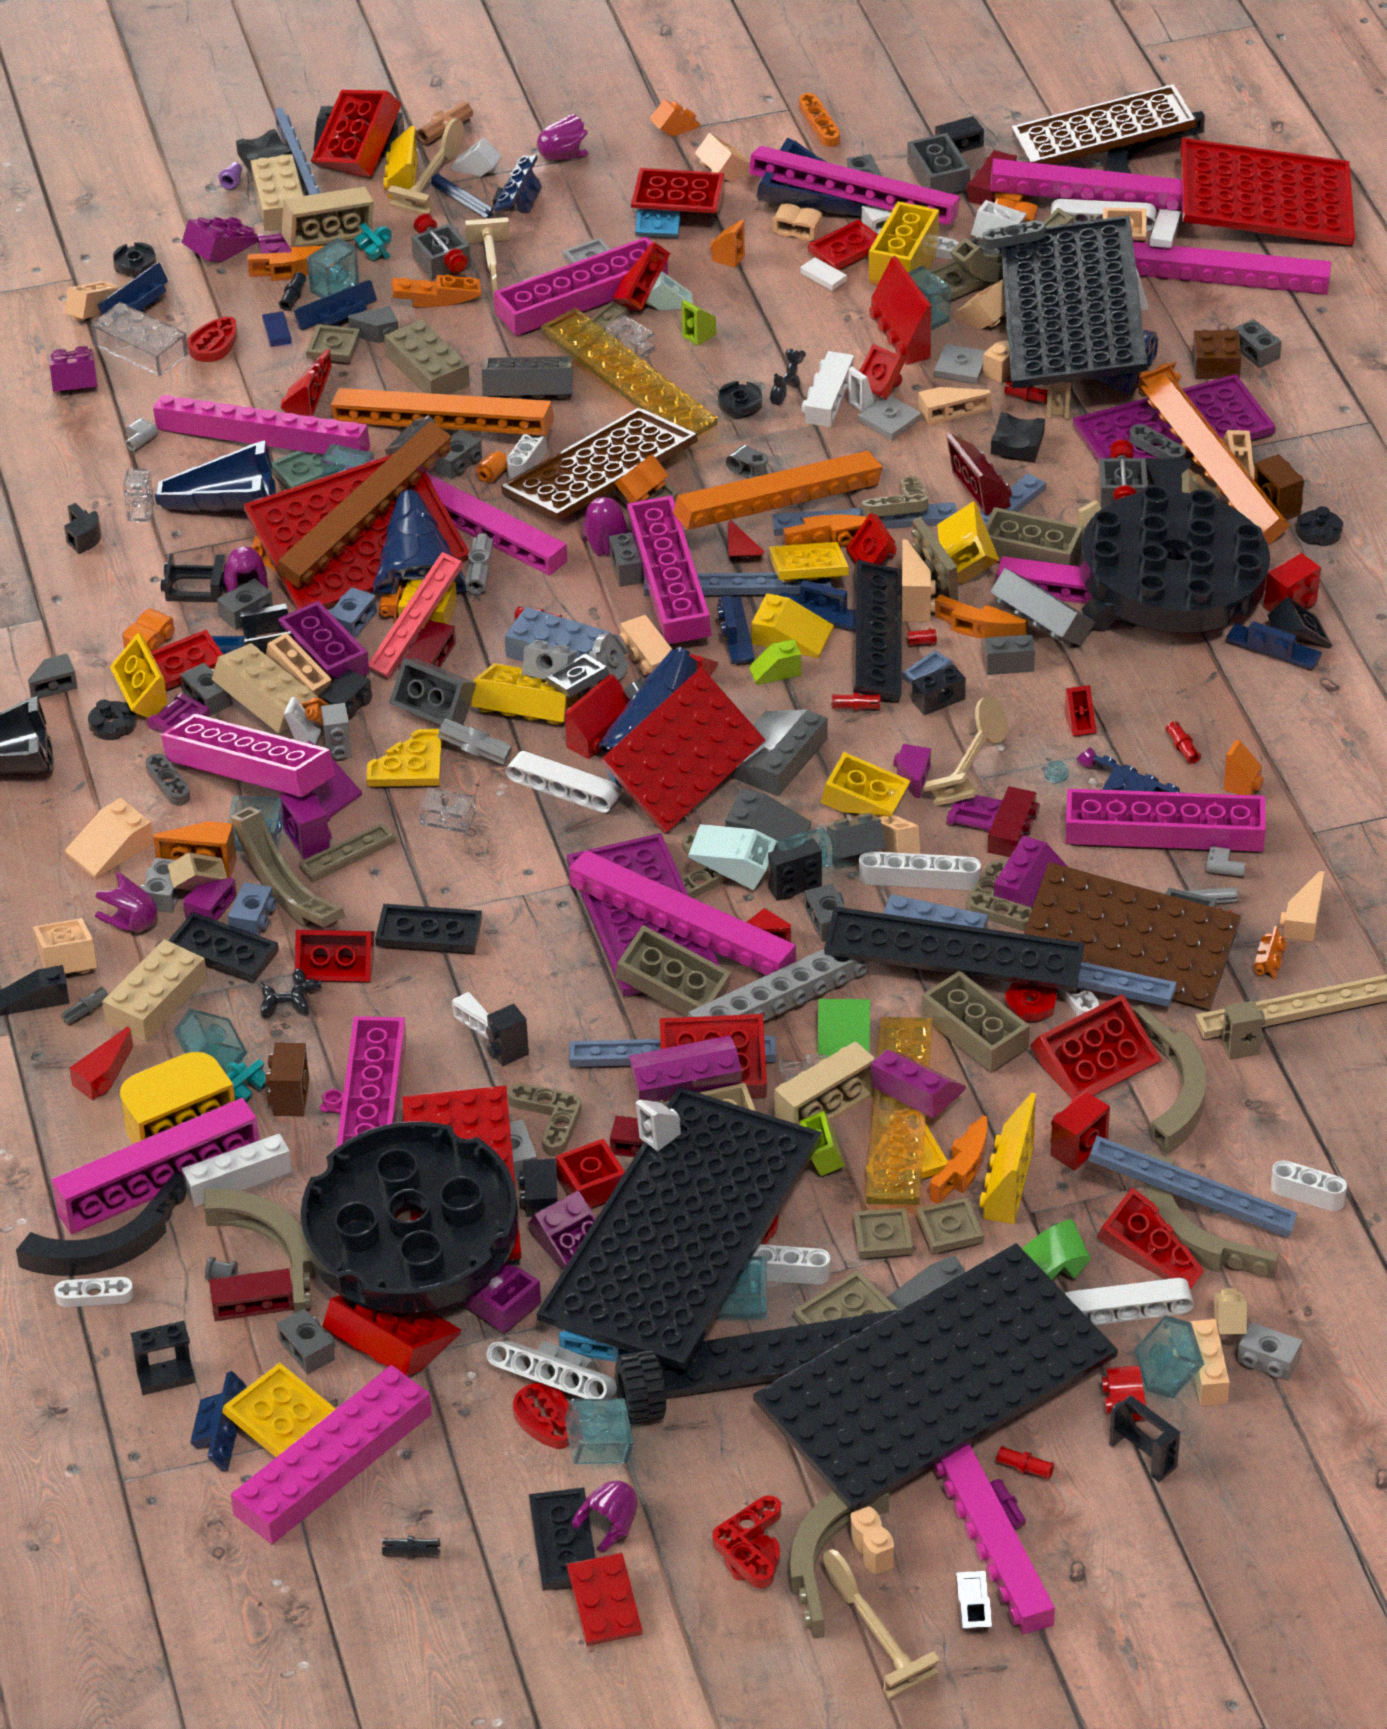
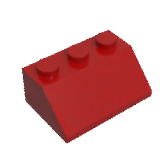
[565,673,630,759]
[295,930,375,982]

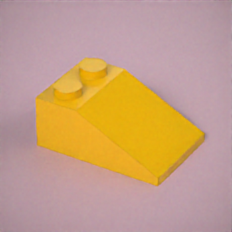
[751,593,834,659]
[820,752,910,816]

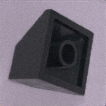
[1267,597,1333,649]

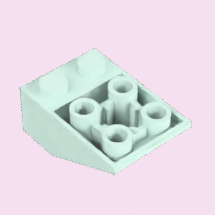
[687,824,776,890]

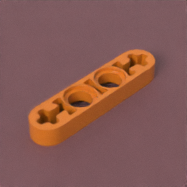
[799,93,840,147]

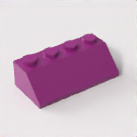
[278,601,369,678]
[629,1036,742,1101]

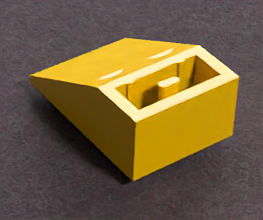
[937,501,1000,584]

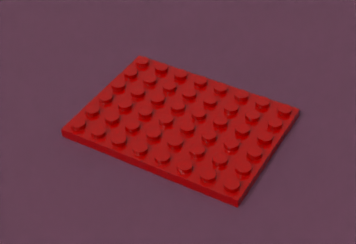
[1180,138,1355,245]
[244,453,469,610]

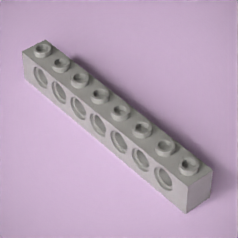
[688,949,869,1021]

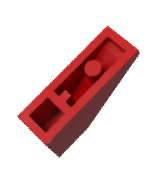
[612,242,671,310]
[69,1026,133,1101]

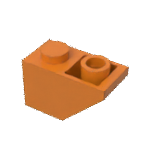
[650,99,701,137]

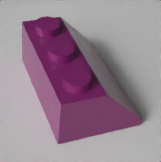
[994,836,1068,908]
[871,1050,966,1118]

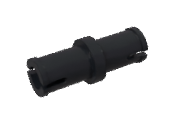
[279,272,307,311]
[382,1536,441,1558]

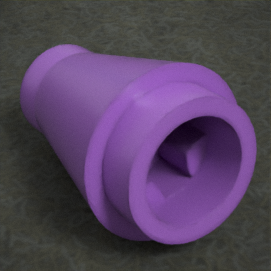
[219,162,242,189]

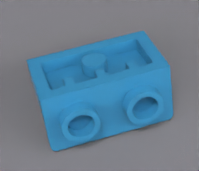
[635,209,681,238]

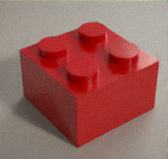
[1263,552,1321,612]
[1050,1091,1110,1171]
[556,1138,625,1208]

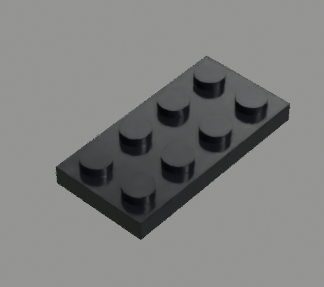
[375,903,483,953]
[168,912,279,982]
[529,1487,596,1590]

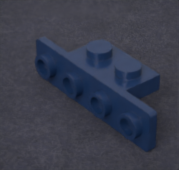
[493,155,542,213]
[97,263,168,323]
[294,280,377,330]
[780,580,854,631]
[717,596,754,664]
[1226,621,1322,669]
[1093,755,1180,793]
[190,1371,247,1472]

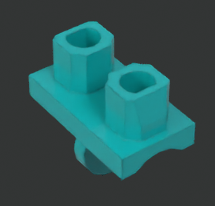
[354,223,392,261]
[225,1059,266,1103]

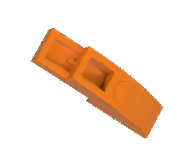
[248,245,336,281]
[391,275,481,307]
[783,514,867,547]
[935,595,1027,639]
[929,1115,987,1204]

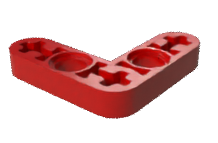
[712,1495,782,1588]

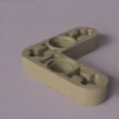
[862,476,929,516]
[681,832,730,898]
[967,860,1032,931]
[508,1083,582,1156]

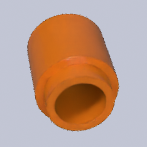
[476,451,507,483]

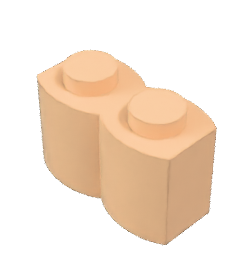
[773,204,822,241]
[851,1506,894,1575]

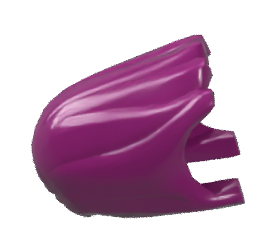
[536,114,588,161]
[582,497,629,556]
[223,546,268,593]
[95,872,158,932]
[572,1480,638,1552]

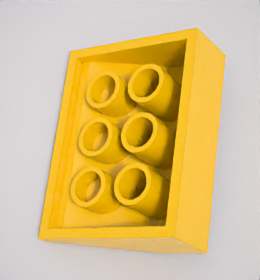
[471,663,578,724]
[979,1093,1036,1224]

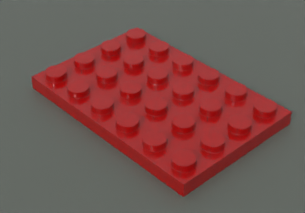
[600,667,766,834]

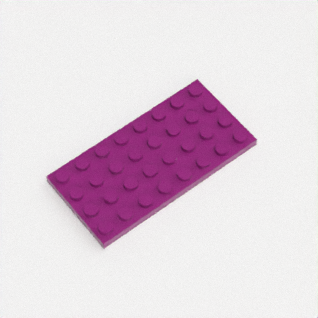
[1073,374,1276,462]
[566,833,720,997]

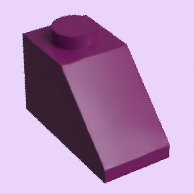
[894,744,931,798]
[183,877,237,921]

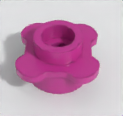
[320,1089,343,1113]

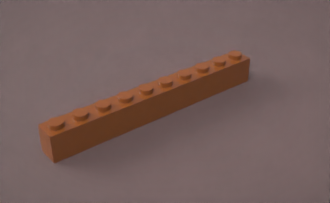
[278,421,451,589]

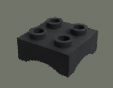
[236,129,292,173]
[991,412,1045,461]
[768,838,822,901]

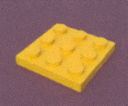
[769,542,849,582]
[222,1362,336,1457]

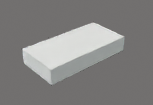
[800,258,847,291]

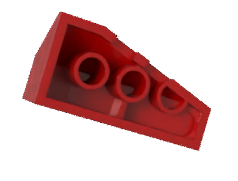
[281,349,332,416]
[1096,1187,1204,1290]

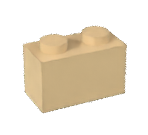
[168,853,227,891]
[1214,1288,1247,1334]

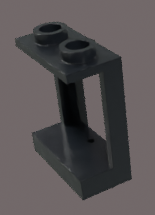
[160,553,226,603]
[240,604,293,655]
[130,1320,196,1395]
[1109,1395,1180,1482]

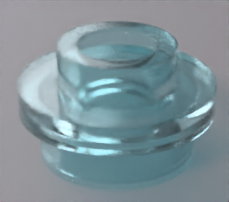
[1044,760,1069,783]

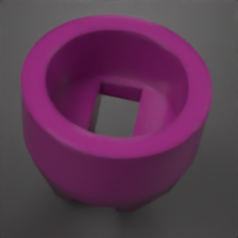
[1076,747,1096,768]

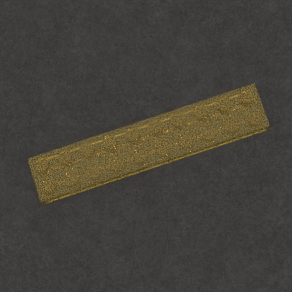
[541,308,718,436]
[866,1017,933,1205]

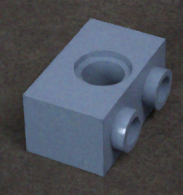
[329,587,377,638]
[228,882,276,936]

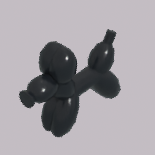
[770,348,806,405]
[259,968,322,1019]

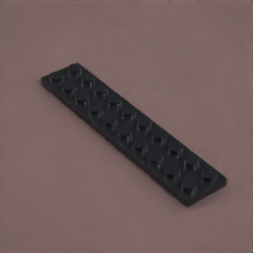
[824,906,1085,992]
[659,1309,900,1398]

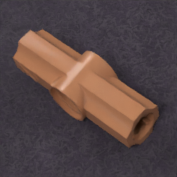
[416,101,473,146]

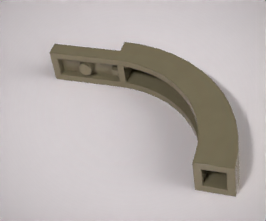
[950,207,1075,282]
[229,806,345,927]
[1133,1005,1206,1155]
[1144,1152,1279,1279]
[204,1188,316,1313]
[790,1491,889,1639]

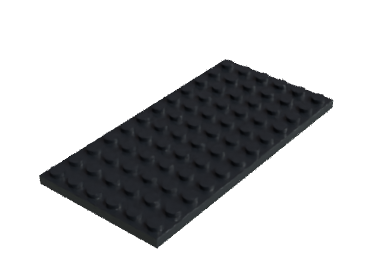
[1001,215,1148,389]
[536,1087,822,1370]
[753,1243,1118,1512]

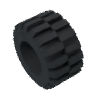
[615,1350,667,1424]

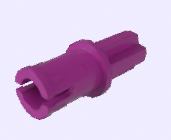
[990,1479,1026,1530]

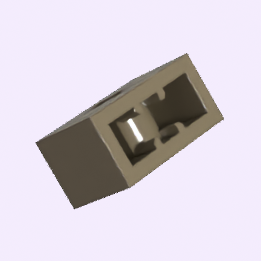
[1222,1000,1265,1060]

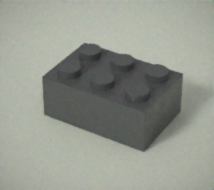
[907,133,970,194]
[389,658,476,725]

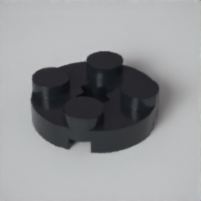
[113,242,157,278]
[718,381,762,419]
[1297,506,1343,546]
[88,699,137,740]

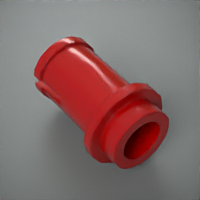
[907,627,937,646]

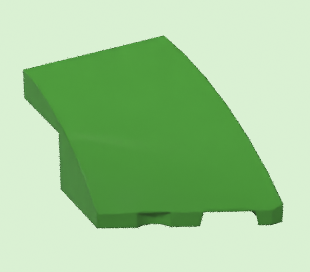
[818,999,870,1059]
[1022,1219,1091,1280]

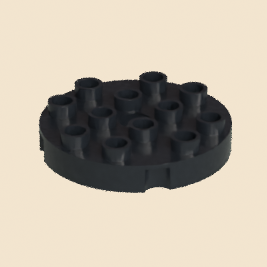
[1079,485,1270,632]
[301,1121,519,1317]

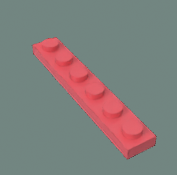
[369,552,463,679]

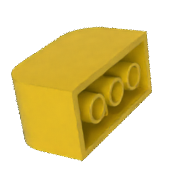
[869,201,939,287]
[120,1052,235,1144]

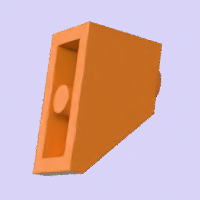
[710,220,745,268]
[1224,739,1264,795]

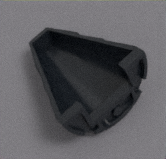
[0,696,54,774]

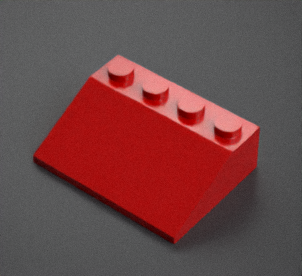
[310,89,402,177]
[631,168,725,213]
[869,256,931,365]
[1030,994,1162,1099]
[659,1014,767,1102]
[322,1295,462,1376]

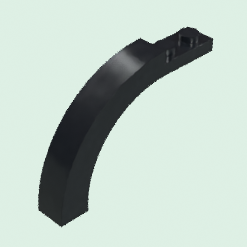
[1107,111,1205,174]
[16,1172,186,1276]

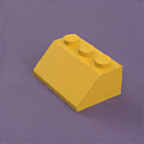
[383,126,418,198]
[110,633,167,718]

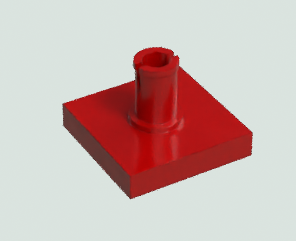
[859,344,906,399]
[846,513,897,565]

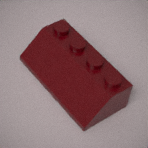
[946,433,1012,515]

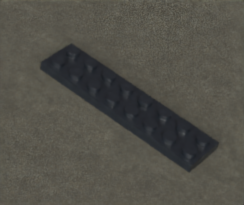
[853,560,902,702]

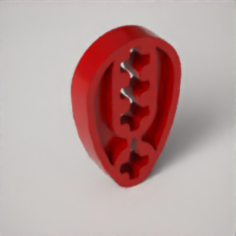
[187,316,237,362]
[513,1383,573,1449]

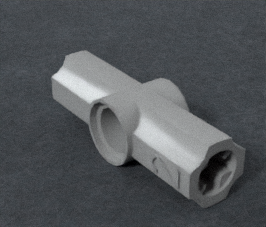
[465,534,493,595]
[438,718,513,765]

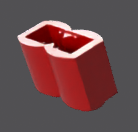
[1101,1365,1146,1421]

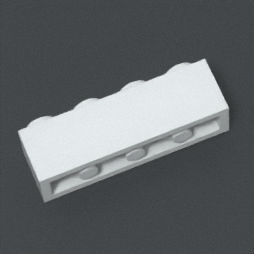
[802,351,854,427]
[182,1133,292,1207]

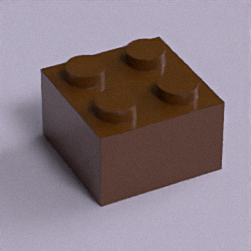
[1193,329,1241,379]
[1254,454,1305,521]
[265,1043,310,1117]

